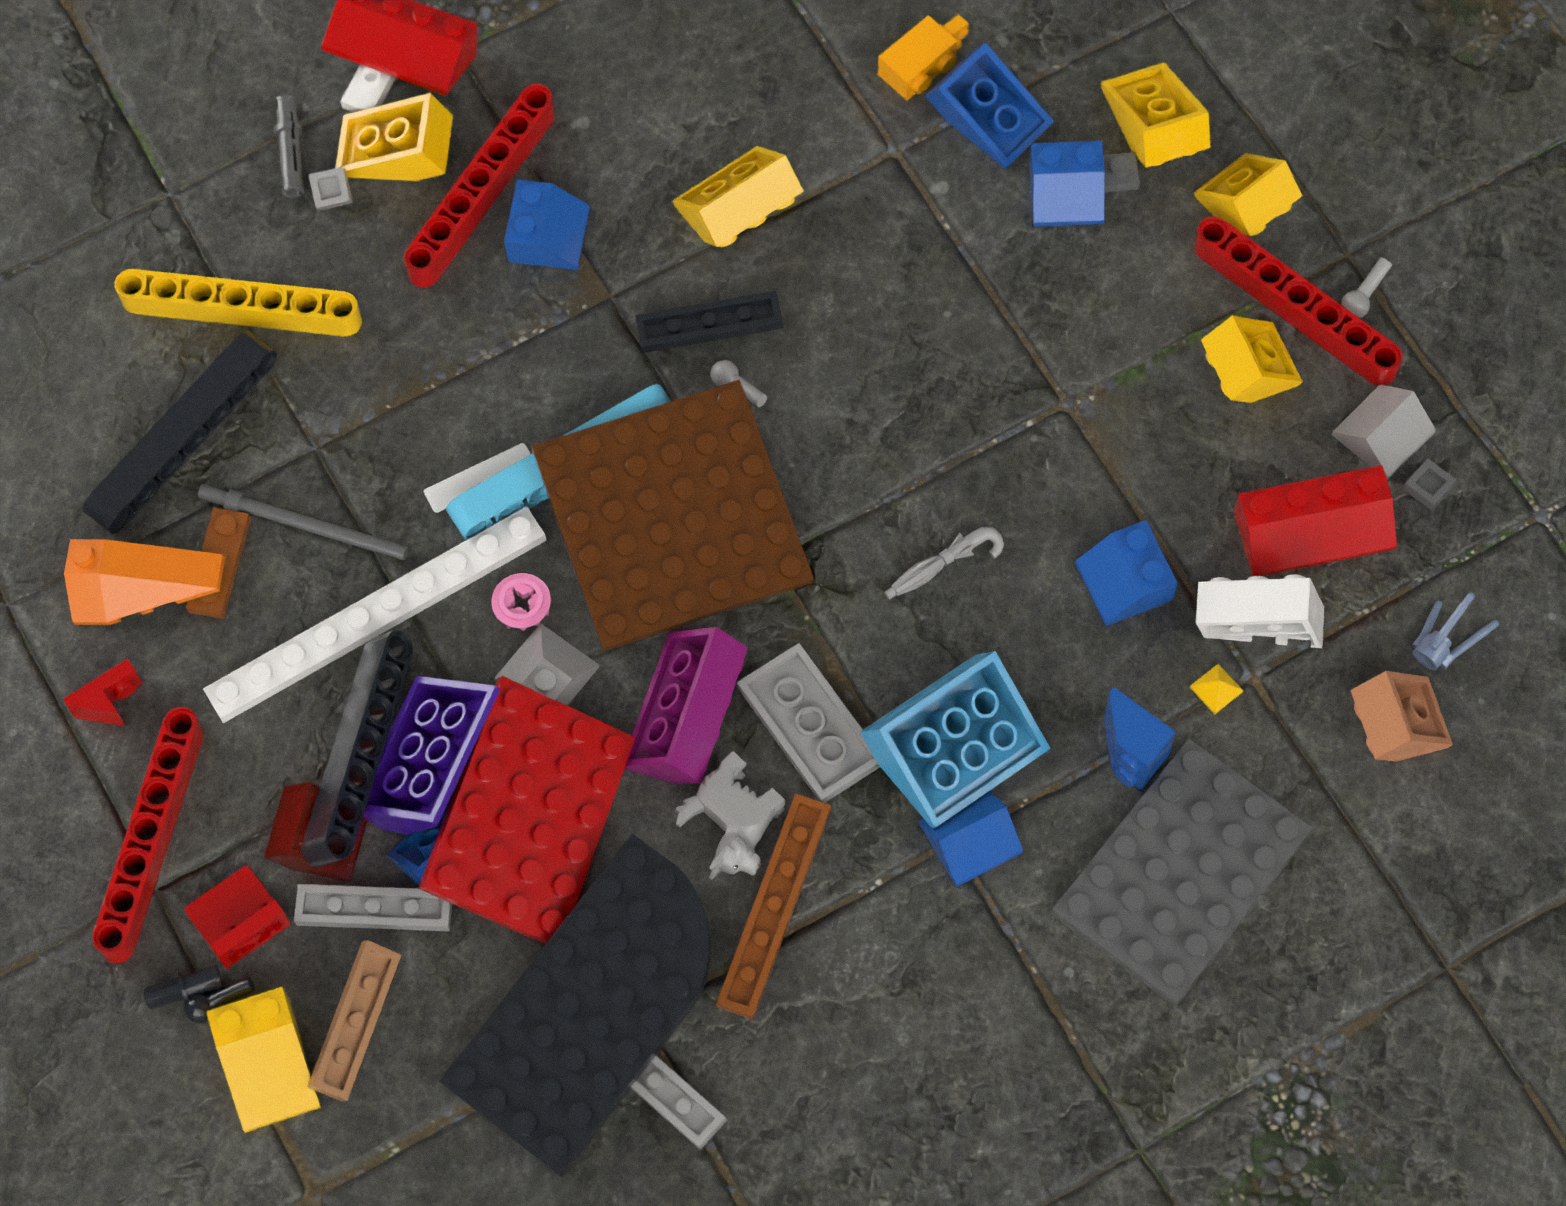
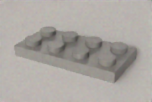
[737,643,880,803]

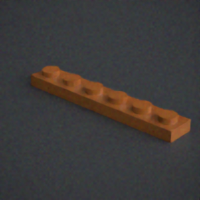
[716,793,831,1020]

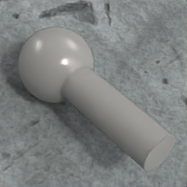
[1341,257,1392,318]
[710,360,767,407]

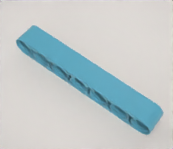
[446,384,671,540]

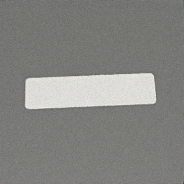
[424,443,530,513]

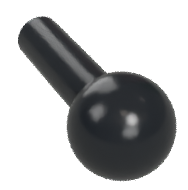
[184,976,255,1023]

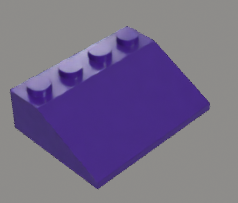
[363,676,500,835]

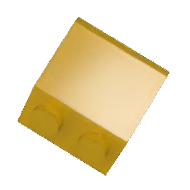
[1194,153,1302,236]
[1201,316,1303,403]

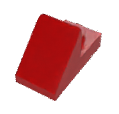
[63,659,142,726]

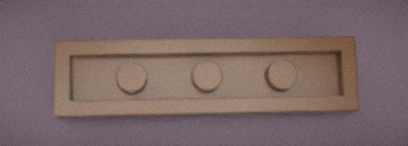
[307,940,401,1102]

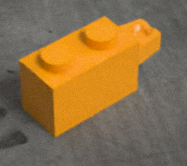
[878,15,969,101]

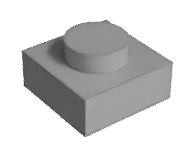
[309,166,353,211]

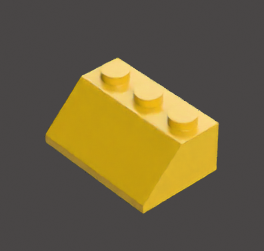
[672,146,803,247]

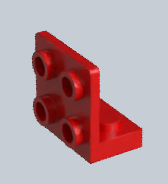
[184,866,291,970]

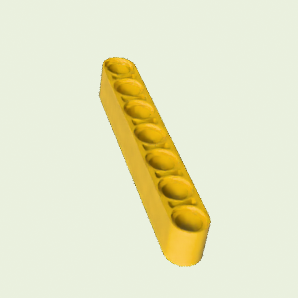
[115,269,362,336]

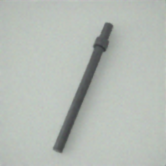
[198,484,409,561]

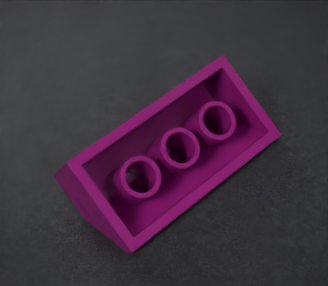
[625,627,748,785]

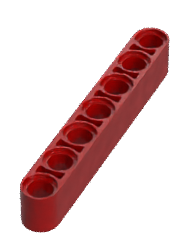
[404,84,555,288]
[1194,217,1402,386]
[92,707,204,964]

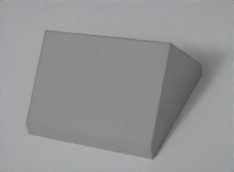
[1332,385,1436,480]

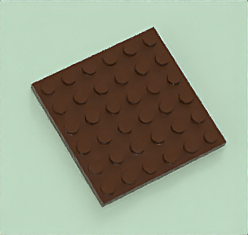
[532,380,814,652]

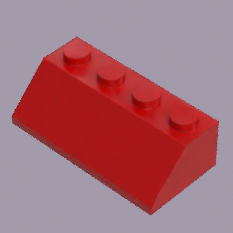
[322,0,478,96]
[1234,465,1397,576]

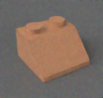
[1350,671,1453,762]

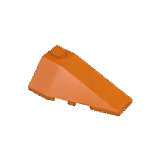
[64,539,225,625]

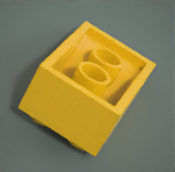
[1101,62,1210,168]
[335,93,453,181]
[206,987,321,1133]

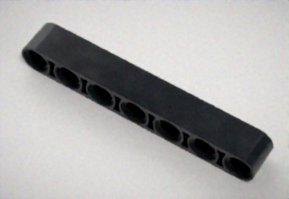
[83,331,278,534]
[302,630,413,867]

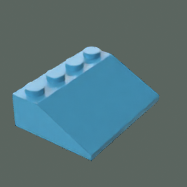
[860,651,1051,828]

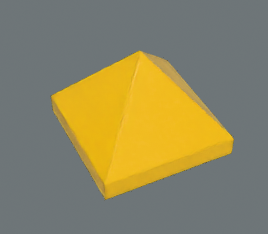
[1190,664,1243,715]

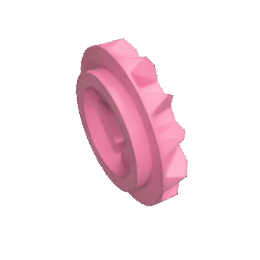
[491,573,551,631]

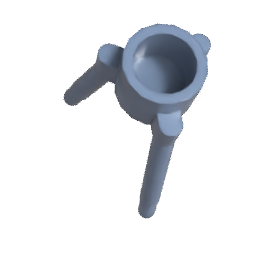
[1412,592,1499,671]

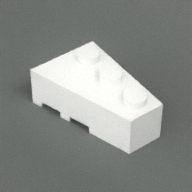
[1196,575,1324,649]

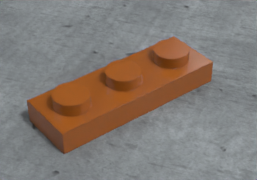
[186,508,251,619]

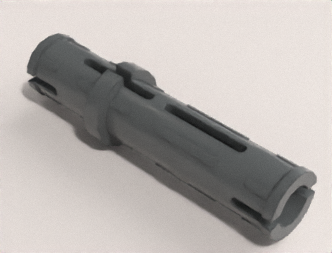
[274,95,305,198]

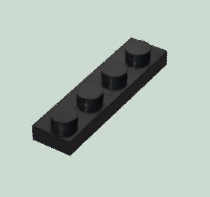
[635,291,783,353]

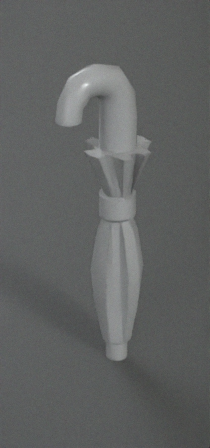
[884,527,1004,600]

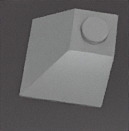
[494,623,599,705]

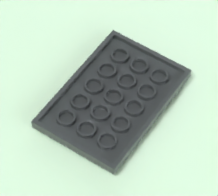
[1051,739,1313,1007]

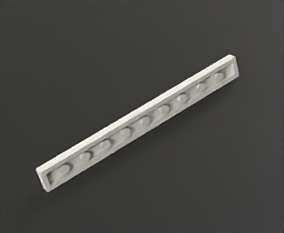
[203,506,547,723]

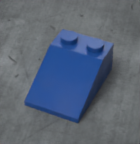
[925,43,1054,169]

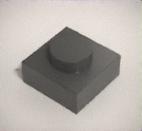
[1103,152,1140,193]
[1403,458,1457,511]

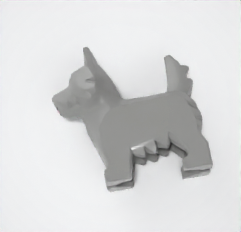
[676,751,785,880]

